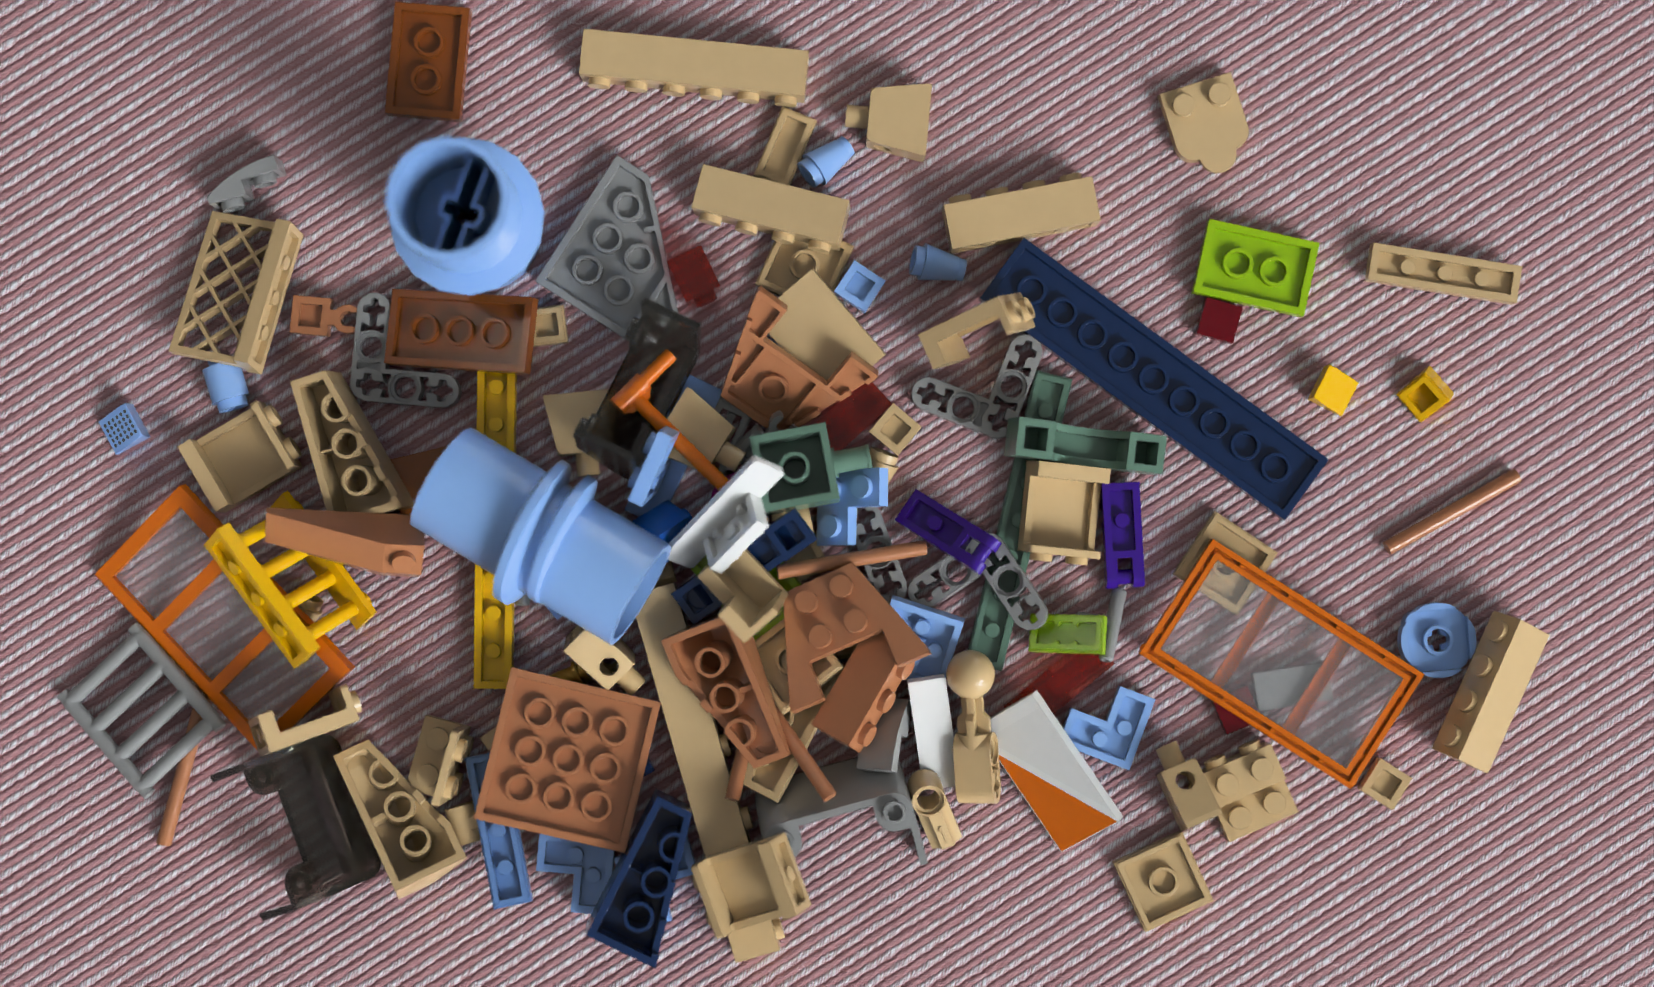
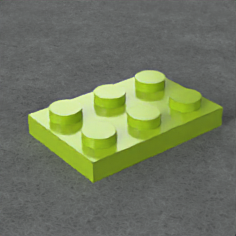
[1191,219,1320,318]

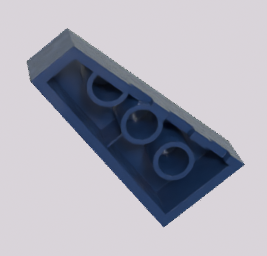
[586,789,692,969]

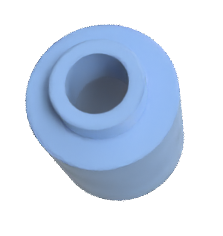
[202,361,250,413]

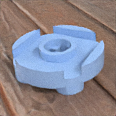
[1397,602,1477,678]

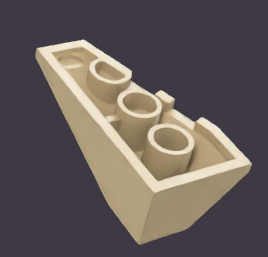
[333,740,467,899]

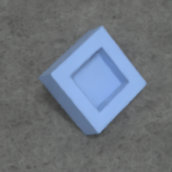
[834,260,886,314]

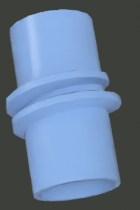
[385,136,545,296]
[410,427,672,645]

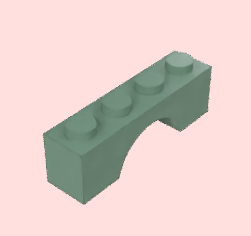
[1004,417,1167,475]

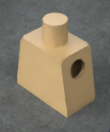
[845,84,932,162]
[667,387,746,472]
[543,388,618,477]
[563,625,646,695]
[1156,741,1222,831]

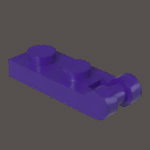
[1100,482,1145,589]
[895,489,1002,575]

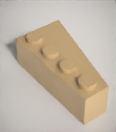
[290,370,414,514]

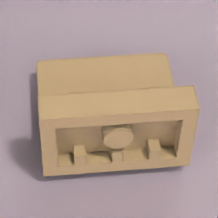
[407,715,474,807]

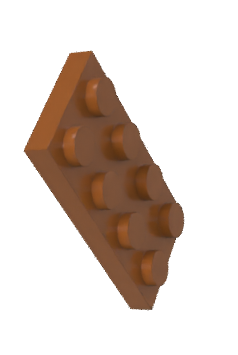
[384,289,538,375]

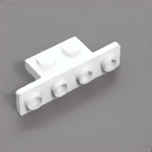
[668,456,784,574]

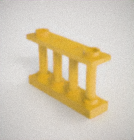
[204,490,377,669]

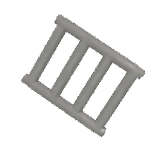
[57,622,226,799]

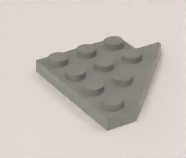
[535,155,681,343]

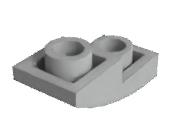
[207,155,287,213]
[856,699,911,773]

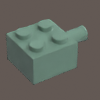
[749,422,872,516]

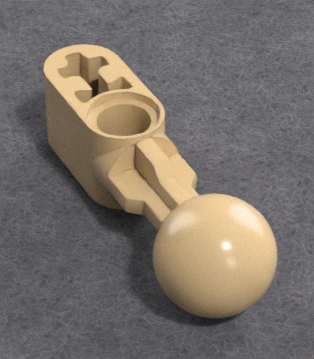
[946,650,1001,804]

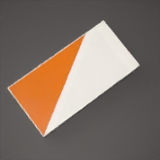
[990,690,1123,853]

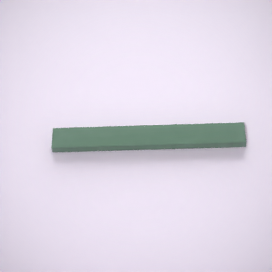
[968,370,1073,671]

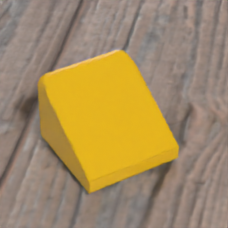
[1307,364,1358,416]
[1396,366,1454,423]

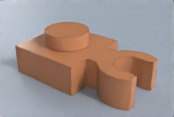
[289,295,357,337]

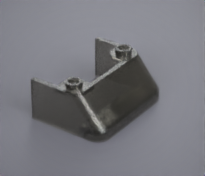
[573,297,701,480]
[210,734,381,921]

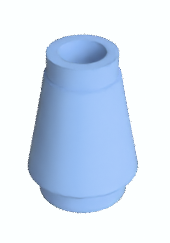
[797,136,855,188]
[909,243,967,281]

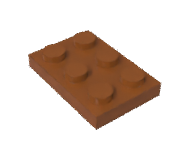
[385,1,472,122]

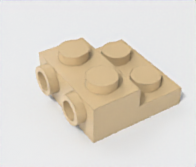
[1202,739,1298,842]

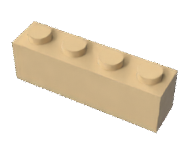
[691,164,851,254]
[942,173,1101,254]
[1432,611,1550,774]

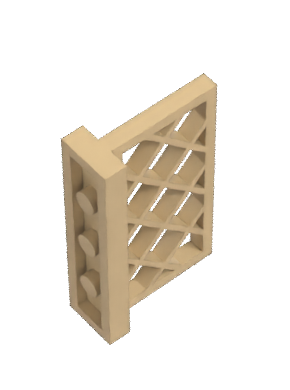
[169,211,304,375]

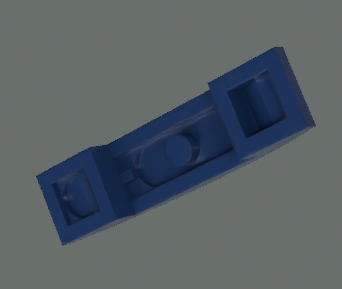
[671,508,817,625]

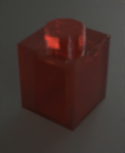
[667,245,722,308]

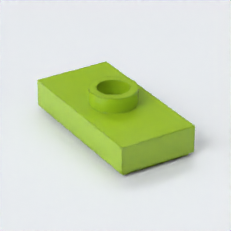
[1028,613,1107,655]

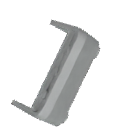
[755,756,928,865]

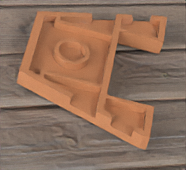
[720,285,878,430]
[783,562,931,714]

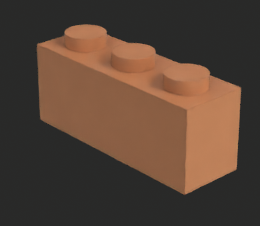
[811,632,915,754]

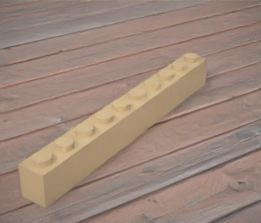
[636,582,785,963]

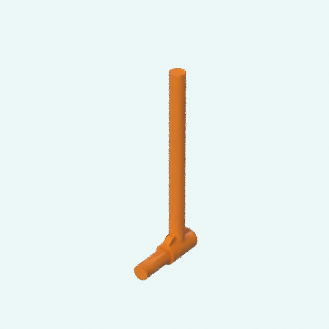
[610,349,770,523]

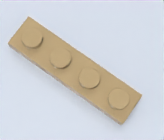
[1365,242,1522,305]

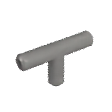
[1076,587,1127,662]

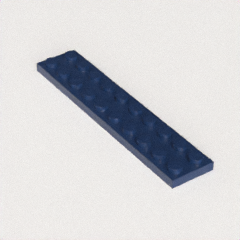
[979,238,1329,521]

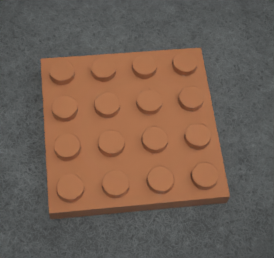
[474,667,661,853]

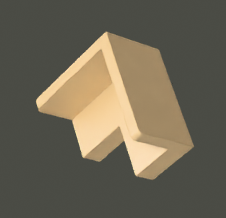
[697,549,789,644]

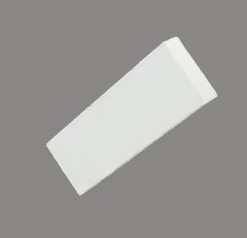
[907,674,955,791]

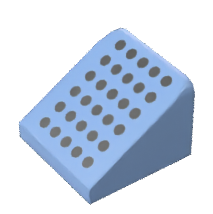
[99,403,151,455]

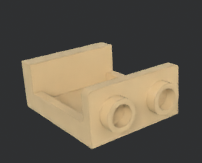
[918,292,1035,369]
[177,400,303,513]
[1017,461,1111,566]
[248,684,362,757]
[691,832,812,939]

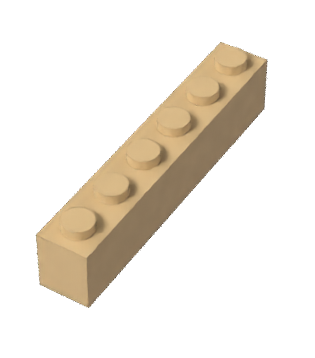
[579,29,809,108]

